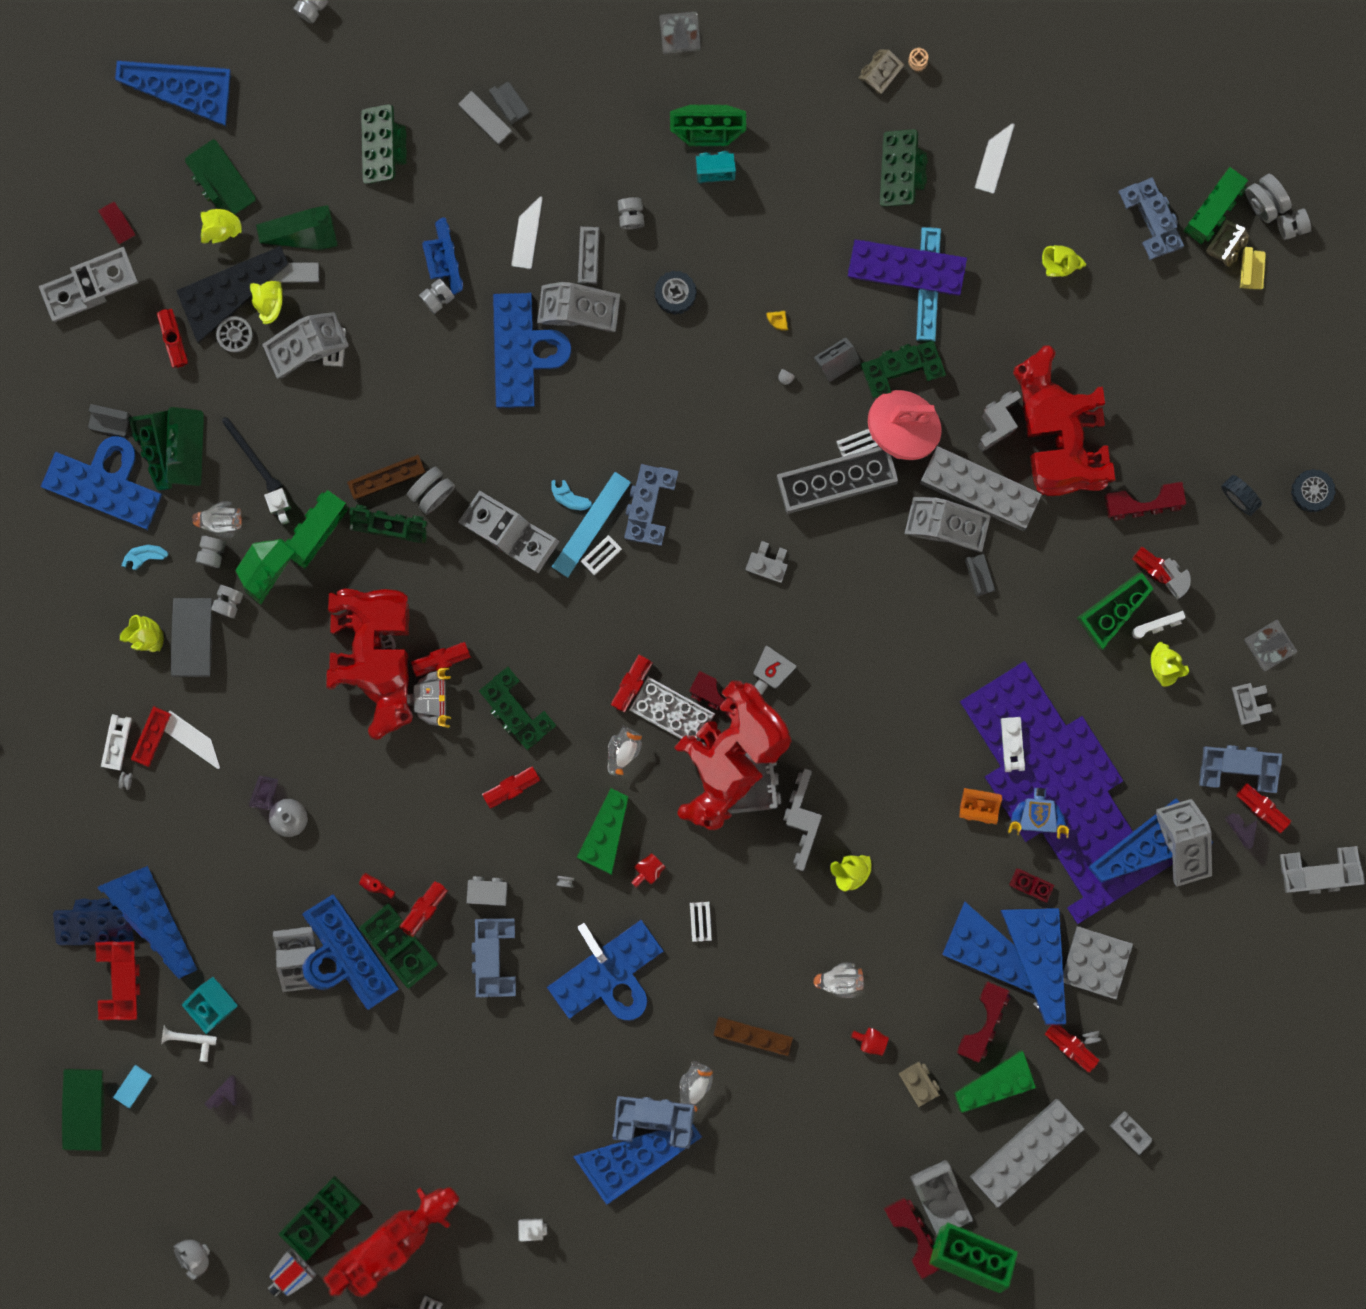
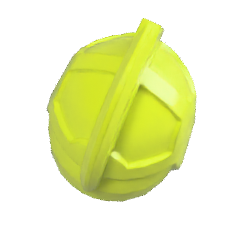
[201,209,242,243]
[1042,245,1086,277]
[250,281,283,324]
[120,615,164,652]
[1151,642,1189,687]
[830,855,872,891]

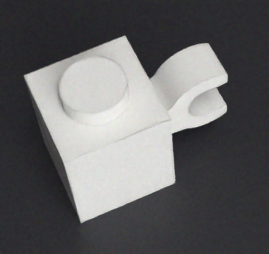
[264,488,291,525]
[519,1219,547,1241]

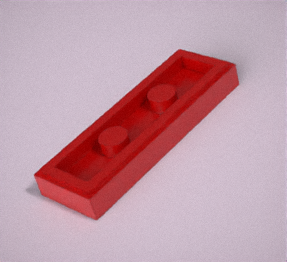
[131,706,172,767]

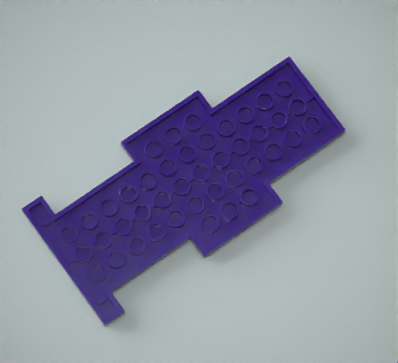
[960,661,1173,924]

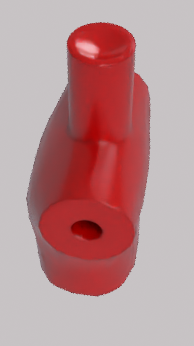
[631,853,666,888]
[359,873,396,899]
[851,1028,889,1056]

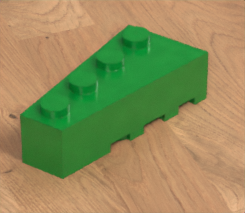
[1183,167,1248,245]
[1077,573,1154,649]

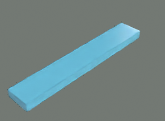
[916,227,941,342]
[552,472,631,578]

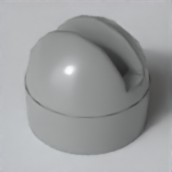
[779,369,795,385]

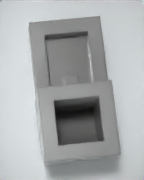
[1161,558,1191,600]

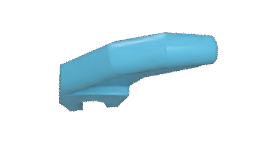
[552,480,592,511]
[122,544,168,570]

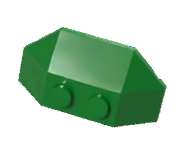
[670,105,746,146]
[235,539,296,604]

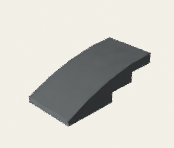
[171,598,213,677]

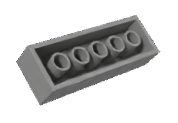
[920,446,1042,531]
[776,447,898,514]
[970,1099,1084,1207]

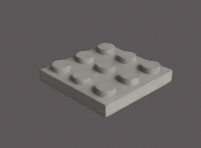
[1063,926,1133,999]

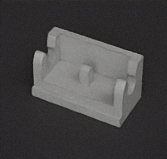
[1110,1111,1152,1155]

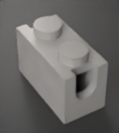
[467,877,508,906]

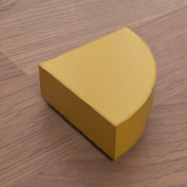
[766,311,787,331]

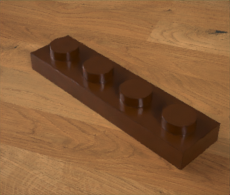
[347,455,426,501]
[713,1017,793,1056]

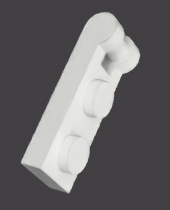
[1132,611,1185,639]
[101,714,132,771]
[1001,717,1025,772]

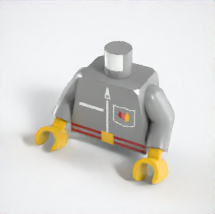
[407,668,451,728]

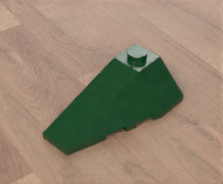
[256,205,338,250]
[129,410,172,490]

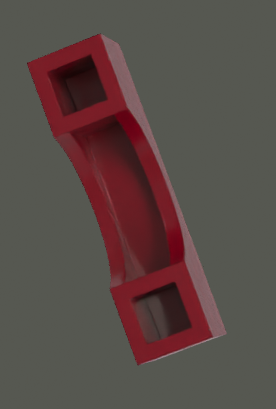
[1105,482,1186,521]
[689,671,735,716]
[956,981,1011,1062]
[884,1197,940,1279]

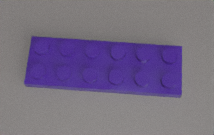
[848,239,967,296]

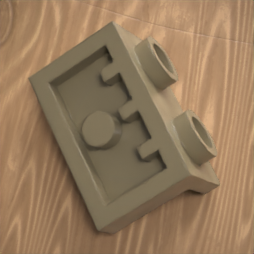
[859,49,904,94]
[1206,220,1249,267]
[898,1062,940,1107]

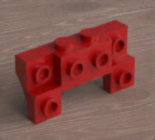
[95,941,140,1020]

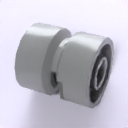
[293,0,328,24]
[618,197,645,229]
[1277,208,1311,240]
[419,278,455,314]
[195,536,226,568]
[211,585,244,619]

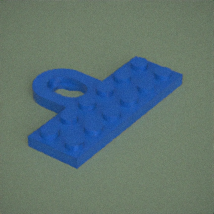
[493,293,571,408]
[41,436,162,530]
[302,894,399,1010]
[547,920,663,1020]

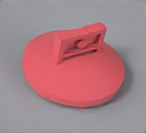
[868,390,942,460]

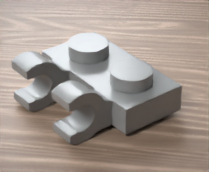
[745,541,788,583]
[1232,683,1272,725]

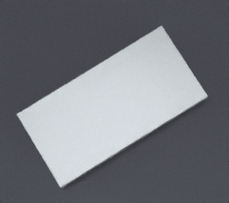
[629,677,715,741]

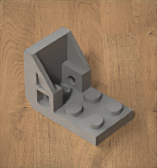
[537,282,620,332]
[262,312,349,379]
[905,497,991,552]
[1156,799,1212,887]
[910,1160,973,1235]

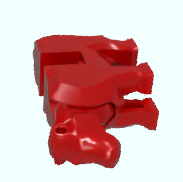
[1013,345,1115,496]
[326,588,413,740]
[674,681,791,830]
[324,1187,459,1297]

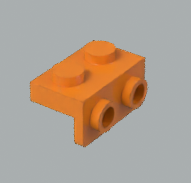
[959,788,1002,824]

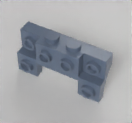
[1118,177,1184,261]
[624,464,678,546]
[1199,745,1282,793]
[472,919,516,997]
[612,1096,695,1149]

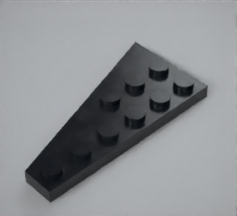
[176,246,289,344]

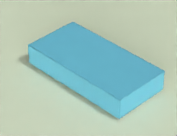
[113,1065,152,1108]

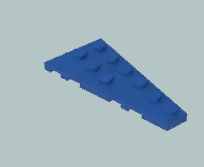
[115,61,231,126]
[1088,798,1214,883]
[97,866,197,979]
[1000,908,1066,1025]
[573,1123,702,1205]

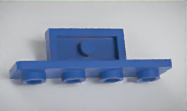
[422,217,463,295]

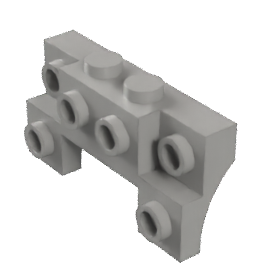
[1280,846,1364,894]

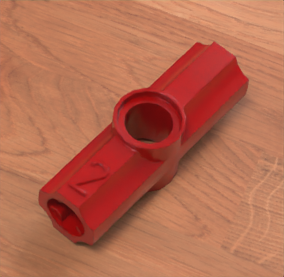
[157,309,188,368]
[1132,547,1171,585]
[411,642,471,677]
[611,655,653,713]
[482,766,541,809]
[1236,783,1291,834]
[400,881,448,937]
[1044,1025,1100,1072]

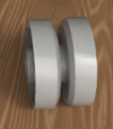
[1245,174,1292,223]
[407,466,455,515]

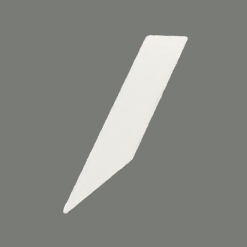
[975,124,1014,193]
[512,197,542,269]
[165,711,220,769]

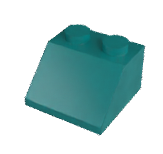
[696,151,736,183]
[182,977,238,1034]

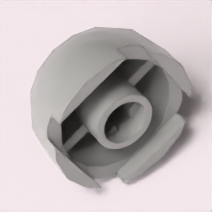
[269,799,308,837]
[174,1239,210,1280]

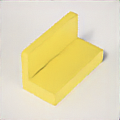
[1240,247,1266,290]

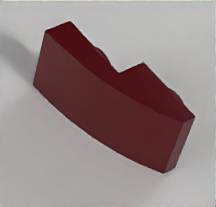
[98,201,135,244]
[1009,868,1055,903]

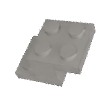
[978,391,1021,452]
[273,927,317,992]

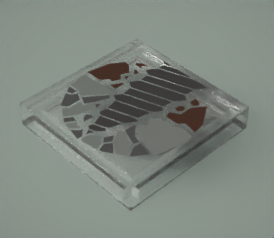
[659,12,701,54]
[1244,619,1297,672]

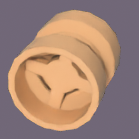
[908,48,928,71]

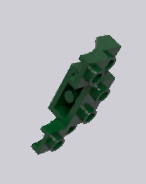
[861,340,946,399]
[349,505,428,544]
[479,666,556,751]

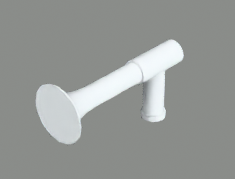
[161,1025,217,1062]

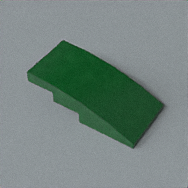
[359,903,438,989]
[62,1069,104,1151]
[278,1176,362,1262]

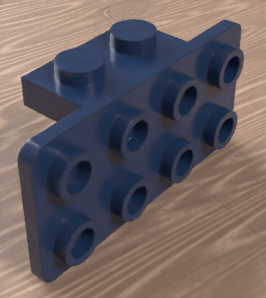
[53,898,134,945]

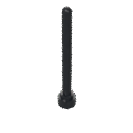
[222,417,283,493]

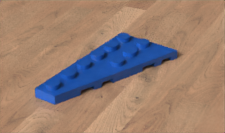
[942,901,1034,994]

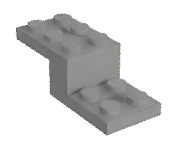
[39,247,138,322]
[458,491,560,573]
[783,769,822,871]

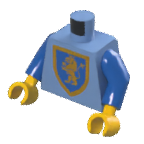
[1008,788,1069,839]

